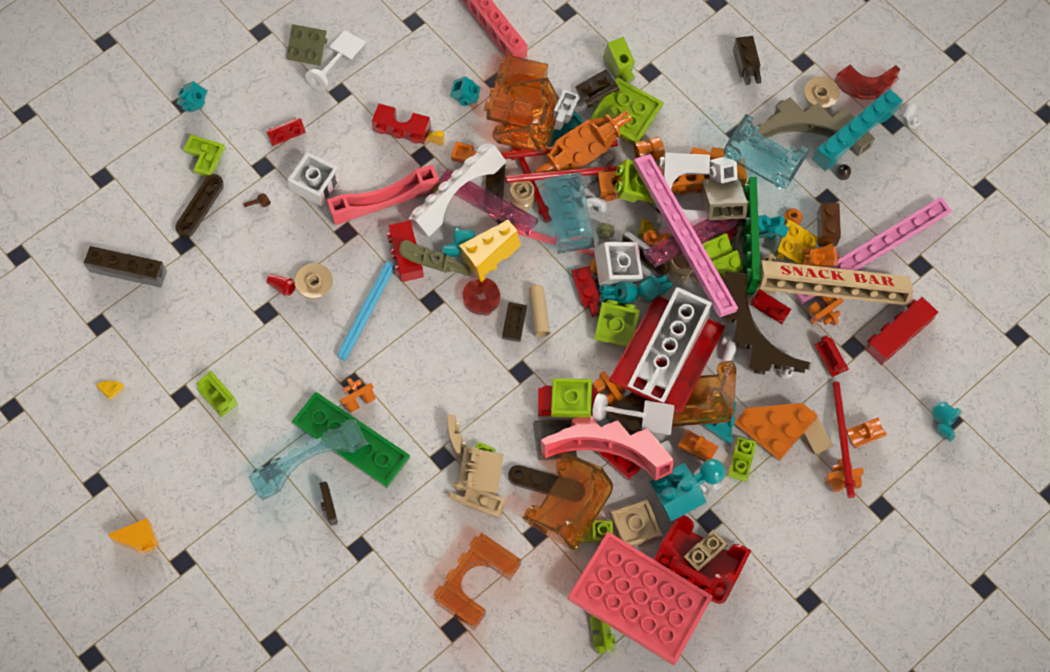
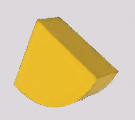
[426,130,445,146]
[638,218,657,238]
[96,381,125,400]

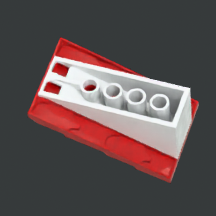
[609,287,725,415]

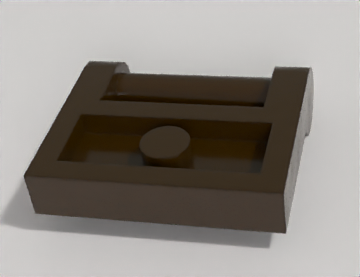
[575,69,620,108]

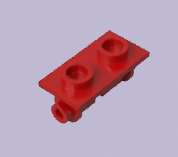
[266,117,306,146]
[750,289,792,325]
[814,335,849,377]

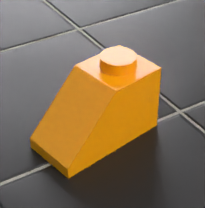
[109,518,159,553]

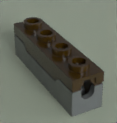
[84,246,167,288]

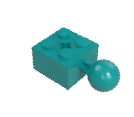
[649,459,726,521]

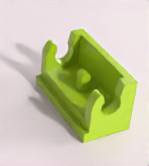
[196,370,238,417]

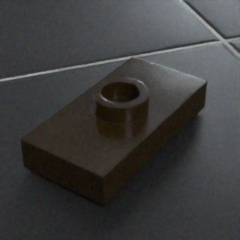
[502,302,527,342]
[319,481,338,526]

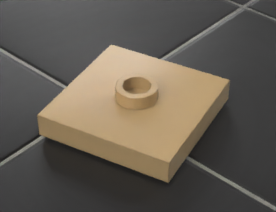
[610,499,662,547]

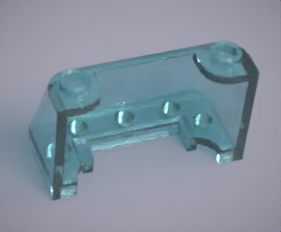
[723,114,810,189]

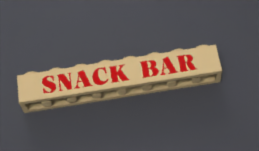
[759,260,914,305]

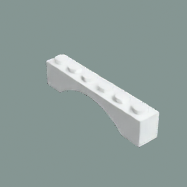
[409,144,507,237]

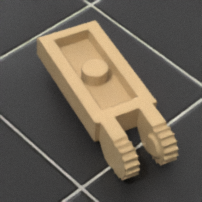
[448,482,506,519]

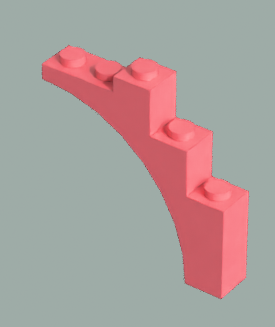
[541,416,674,481]

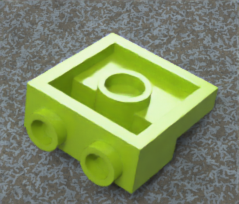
[615,159,655,204]
[702,233,744,282]
[594,300,640,347]

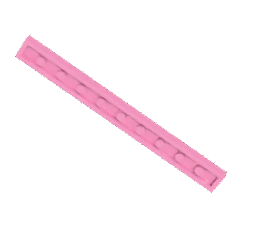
[633,154,738,317]
[794,197,952,305]

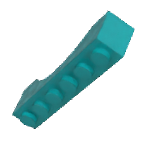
[812,89,903,172]

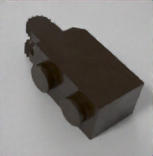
[733,35,761,85]

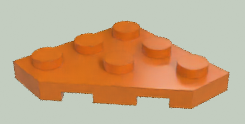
[734,403,818,461]

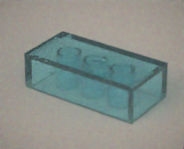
[544,172,595,254]

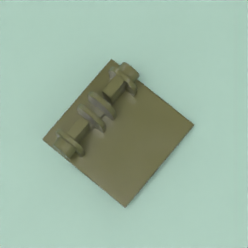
[286,24,328,66]

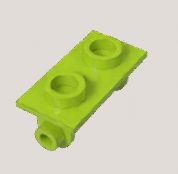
[590,615,616,654]

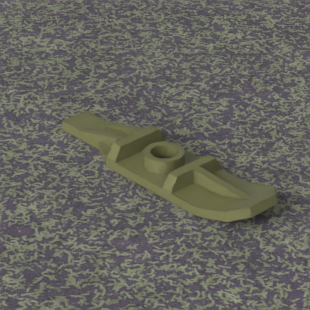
[399,240,470,276]

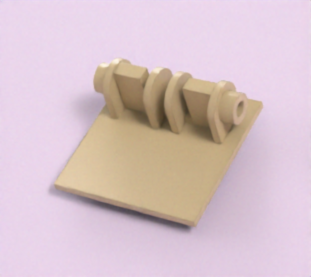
[458,447,504,493]

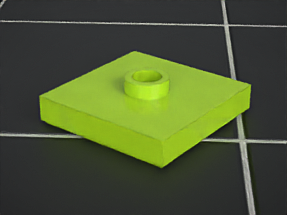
[551,378,592,418]

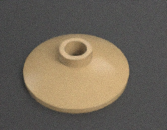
[804,76,840,108]
[295,263,333,299]

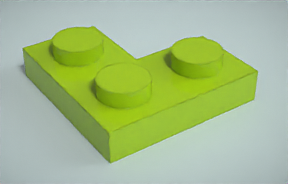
[184,135,226,177]

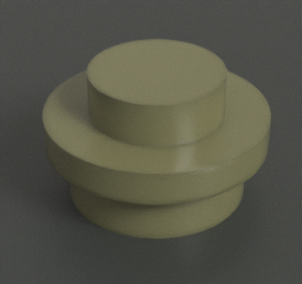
[596,223,615,239]

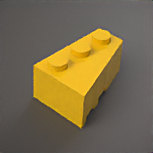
[459,220,521,282]

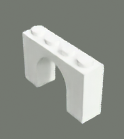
[657,152,710,231]

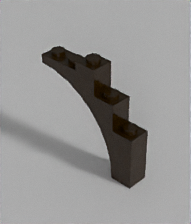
[718,271,811,375]

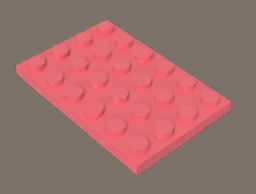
[567,532,713,666]

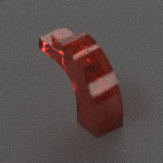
[834,64,901,100]

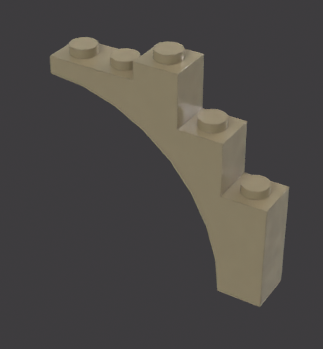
[751,97,875,157]

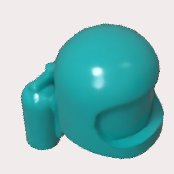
[443,226,476,257]
[638,274,674,301]
[599,282,639,303]
[932,401,962,442]

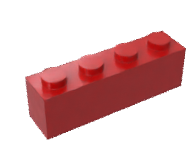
[865,297,939,366]

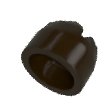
[836,164,851,180]

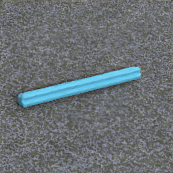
[337,262,395,361]

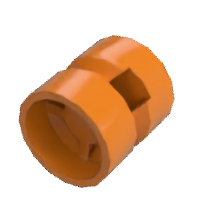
[633,136,665,162]

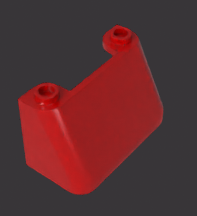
[654,515,752,604]

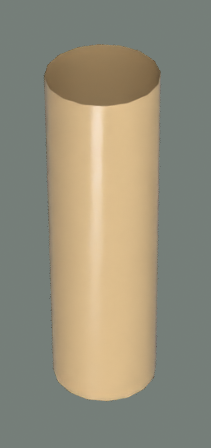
[529,285,550,337]

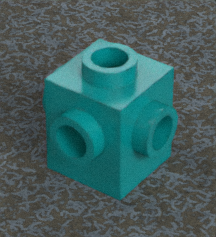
[450,76,481,106]
[177,81,208,112]

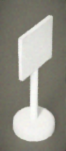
[305,30,366,91]
[593,393,675,435]

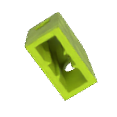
[603,37,635,83]

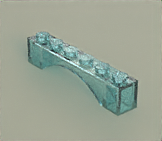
[248,419,369,501]

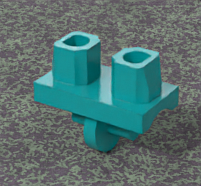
[758,215,789,240]

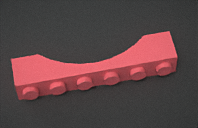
[327,164,439,225]

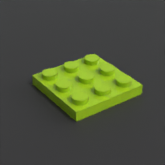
[590,77,664,144]

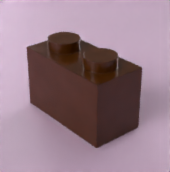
[817,203,841,247]

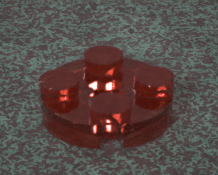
[463,278,501,316]

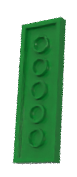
[741,177,761,295]
[292,391,411,488]

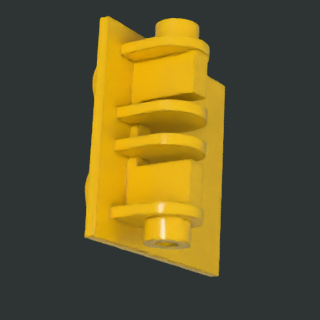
[776,219,818,265]

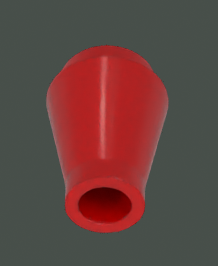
[266,274,296,296]

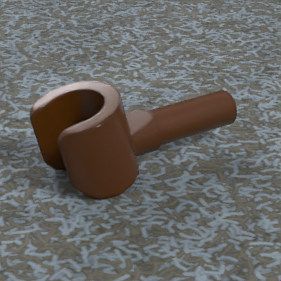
[243,193,271,207]

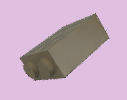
[701,179,748,220]

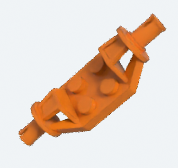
[534,110,632,173]

